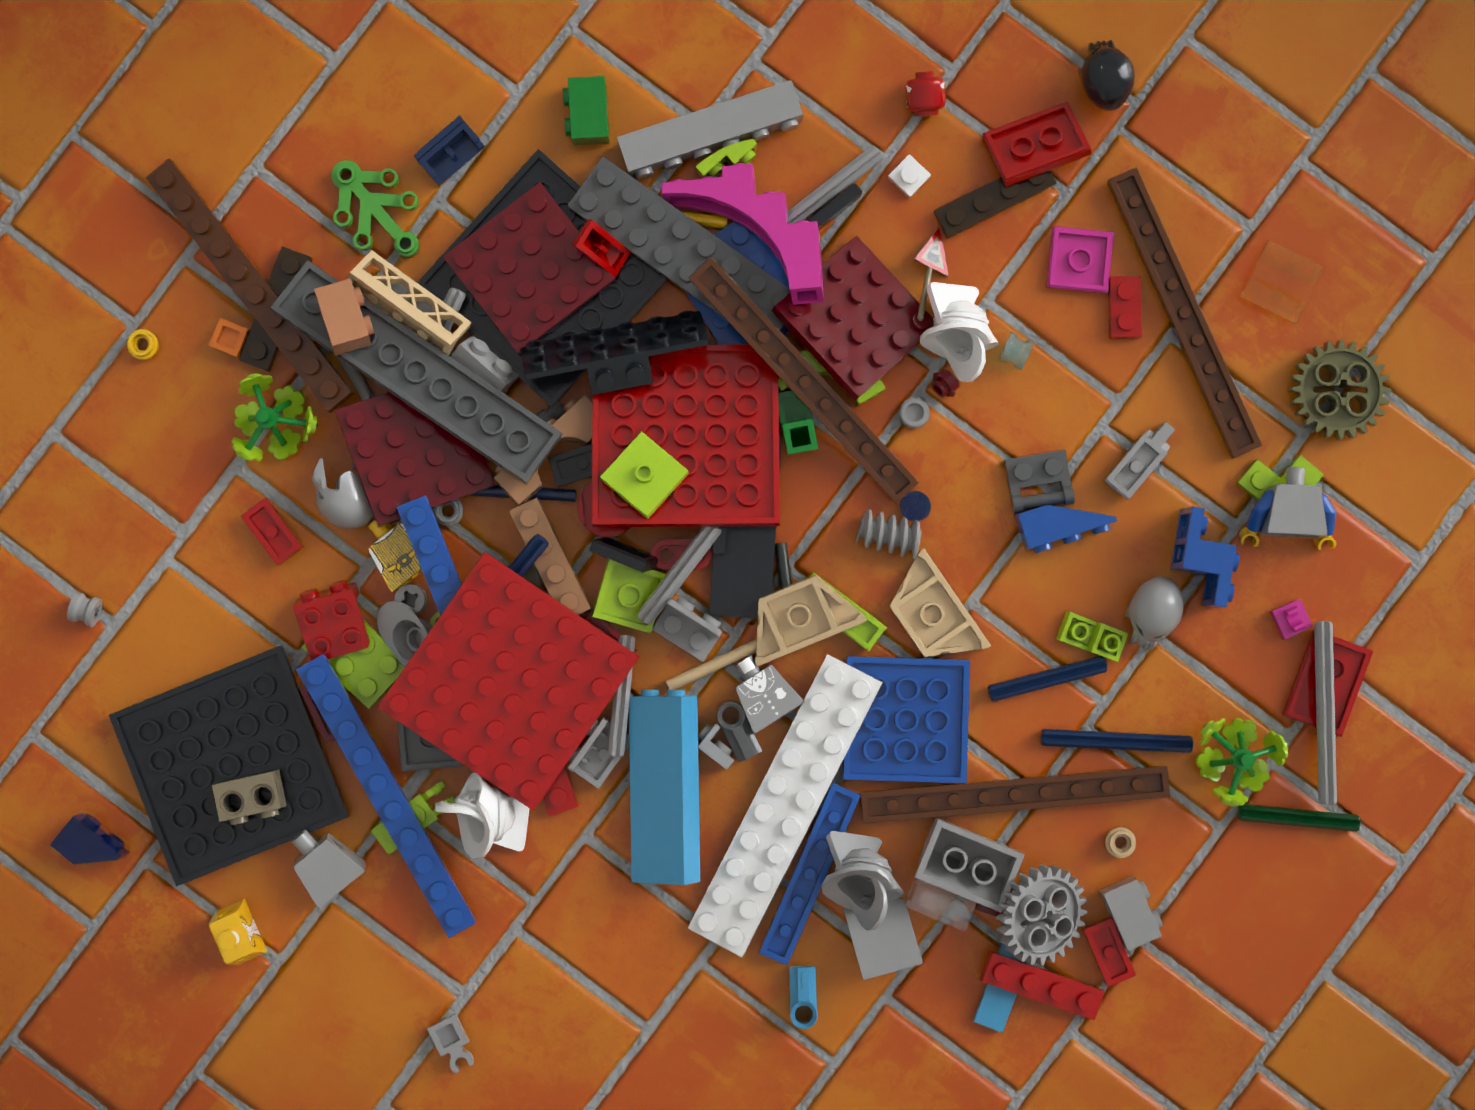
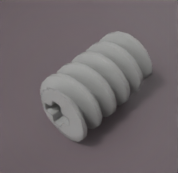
[855,509,922,560]

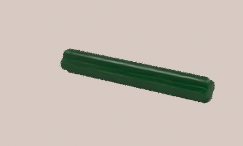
[1237,804,1361,832]

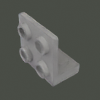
[652,596,723,662]

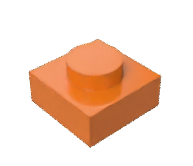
[208,318,250,358]

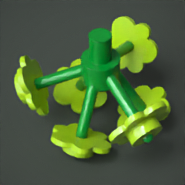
[231,373,318,461]
[1196,718,1288,806]

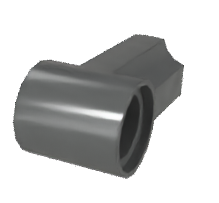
[716,700,763,762]

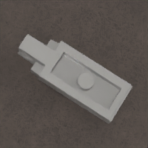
[1103,422,1176,500]

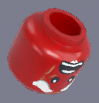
[905,71,946,116]

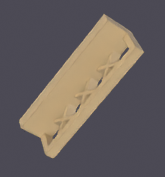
[348,250,472,356]

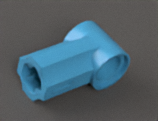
[789,965,818,1029]

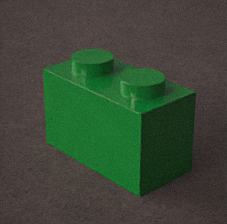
[563,76,610,145]

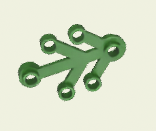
[331,160,420,258]

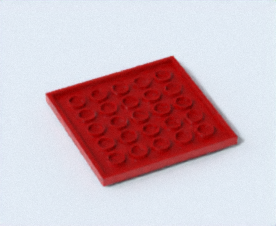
[592,344,780,527]
[378,552,639,811]

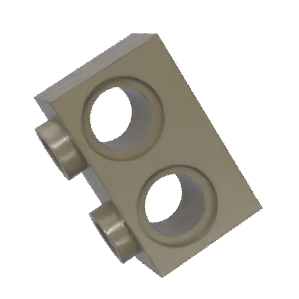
[212,770,287,825]

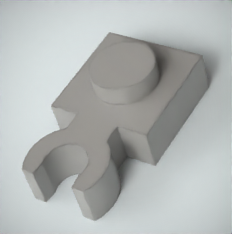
[427,1013,474,1074]

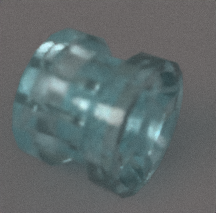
[999,332,1034,370]

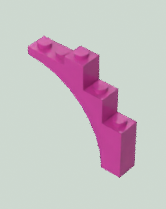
[661,163,824,305]

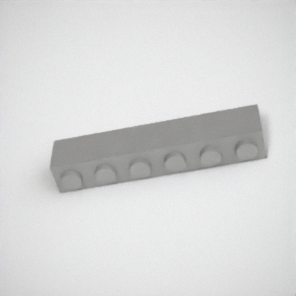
[617,80,803,179]

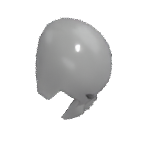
[312,458,374,529]
[1124,576,1184,650]

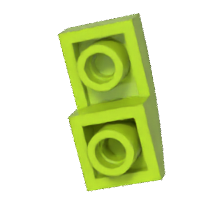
[696,139,757,178]
[1056,611,1129,662]

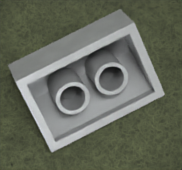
[914,817,1025,913]

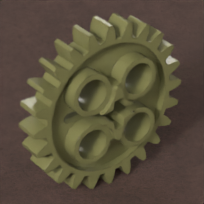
[1288,340,1391,440]

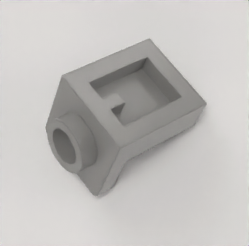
[698,722,734,770]

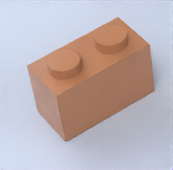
[314,279,374,356]

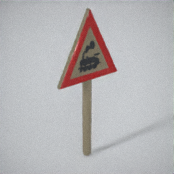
[912,227,949,321]

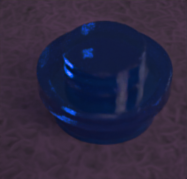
[900,491,931,521]

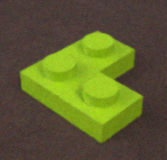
[1236,455,1324,501]

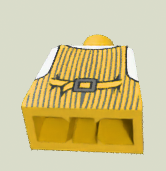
[368,520,423,592]

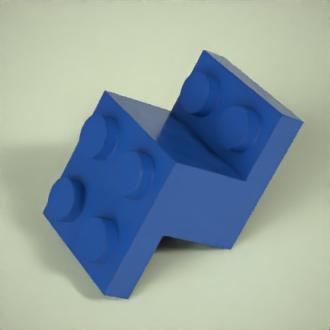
[1170,506,1239,608]

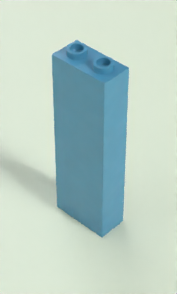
[629,690,700,885]

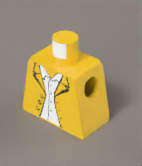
[209,898,268,965]

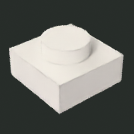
[888,154,931,199]

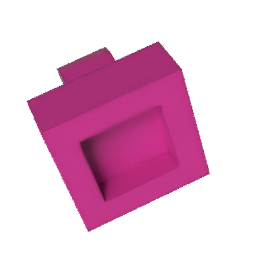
[1270,599,1313,639]

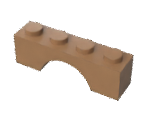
[494,395,593,506]
[509,498,593,615]

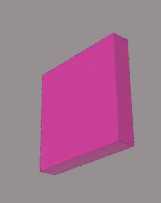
[1046,226,1114,294]

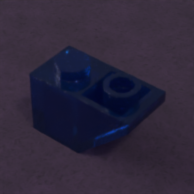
[50,813,129,864]

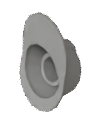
[377,601,433,666]

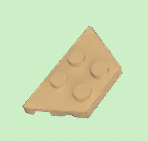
[889,548,991,657]
[755,575,866,666]

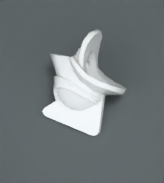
[920,282,999,382]
[435,772,530,859]

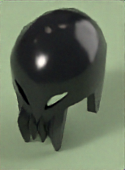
[1078,40,1135,111]

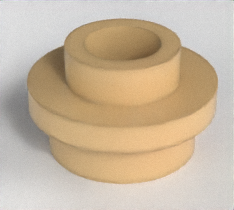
[1105,827,1136,858]

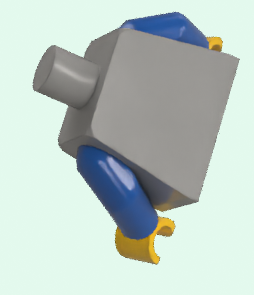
[1239,467,1336,550]

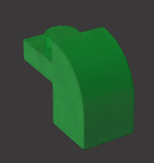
[778,391,818,455]

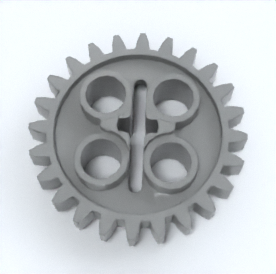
[996,864,1087,965]

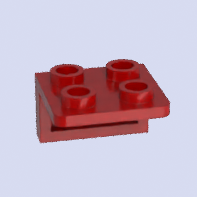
[293,580,370,661]

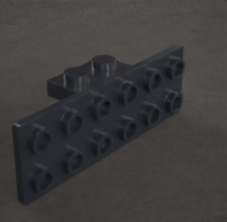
[520,311,709,395]
[709,436,782,618]

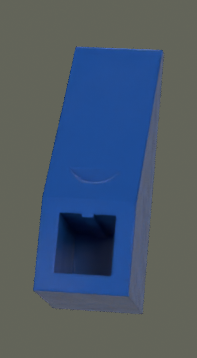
[1014,505,1117,554]

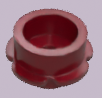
[931,369,960,397]

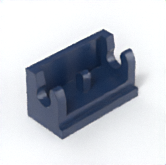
[413,115,485,187]

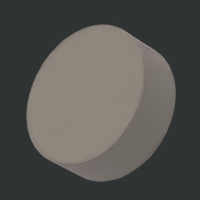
[899,397,930,429]

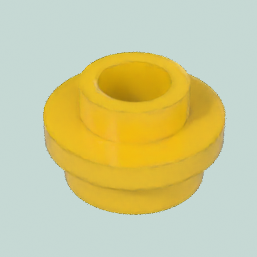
[127,329,159,360]

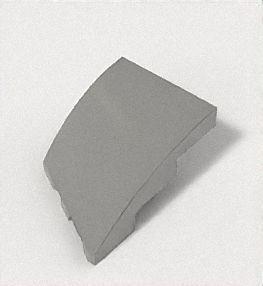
[842,898,923,980]

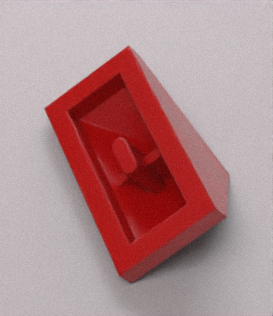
[572,219,631,278]

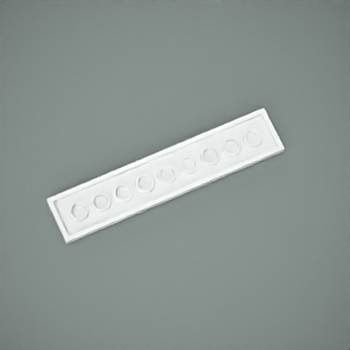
[688,654,883,957]

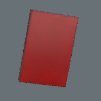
[983,101,1092,187]
[1282,629,1373,737]

